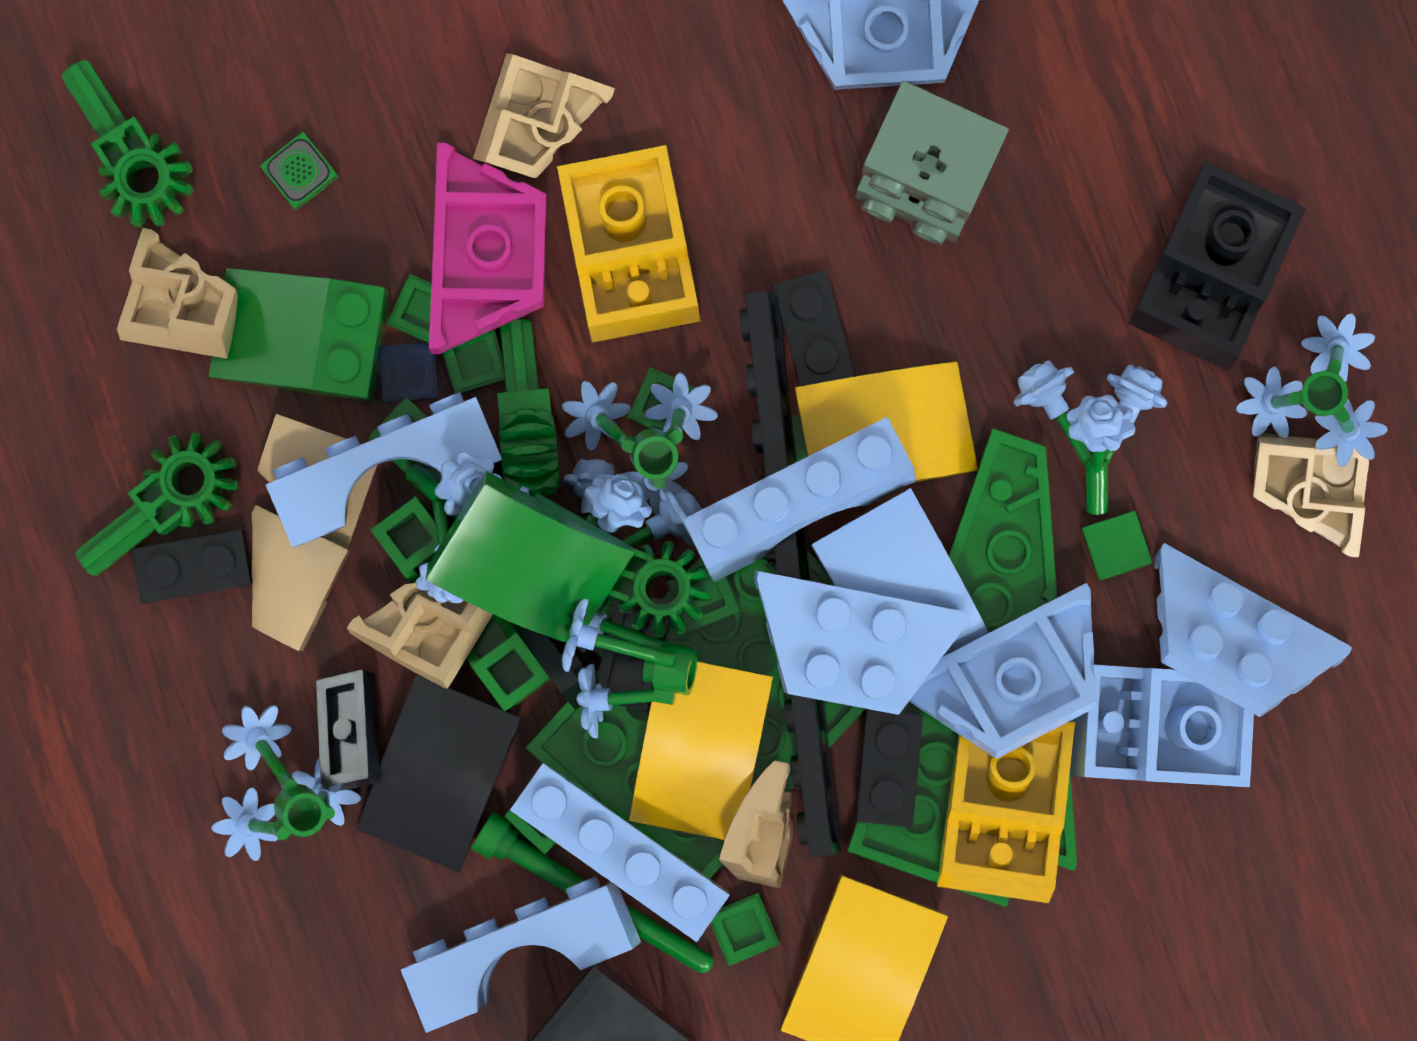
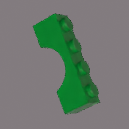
[371,496,551,712]

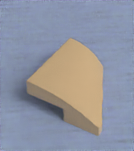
[473,53,615,179]
[117,228,238,359]
[1253,433,1369,557]
[252,505,350,652]
[347,583,493,689]
[719,761,793,888]

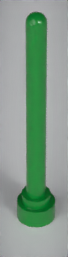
[470,810,713,973]

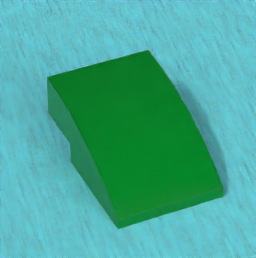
[426,471,635,642]

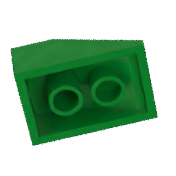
[208,268,391,403]

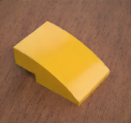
[557,145,701,343]
[794,362,978,483]
[629,662,773,840]
[937,722,1075,903]
[780,874,948,1041]

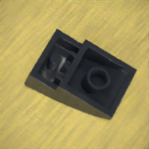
[1128,161,1306,371]
[357,675,523,872]

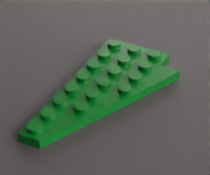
[846,429,1077,907]

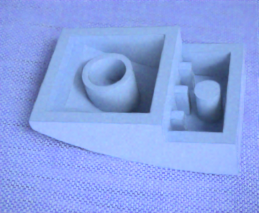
[811,488,989,656]
[1070,665,1254,787]

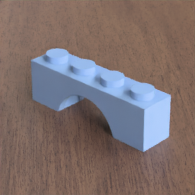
[266,392,502,548]
[682,417,916,582]
[510,762,730,942]
[401,876,641,1033]

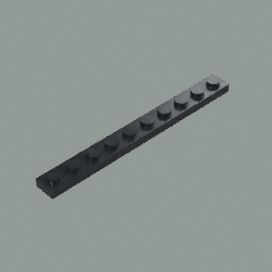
[739,291,841,858]

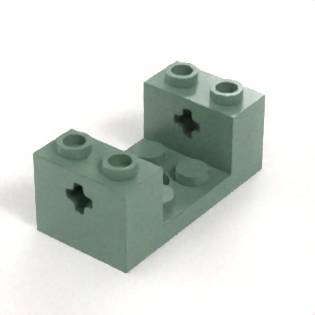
[855,81,1009,245]

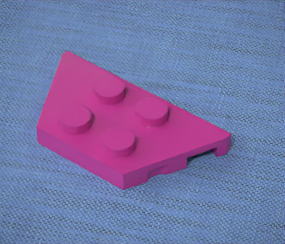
[429,143,547,354]

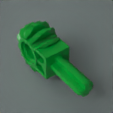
[62,60,194,228]
[497,318,560,497]
[75,432,240,576]
[607,541,712,639]

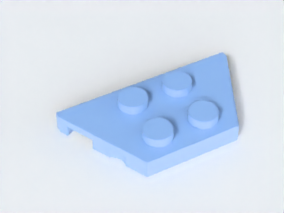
[782,0,979,90]
[1154,543,1352,717]
[753,571,971,715]
[909,583,1096,759]

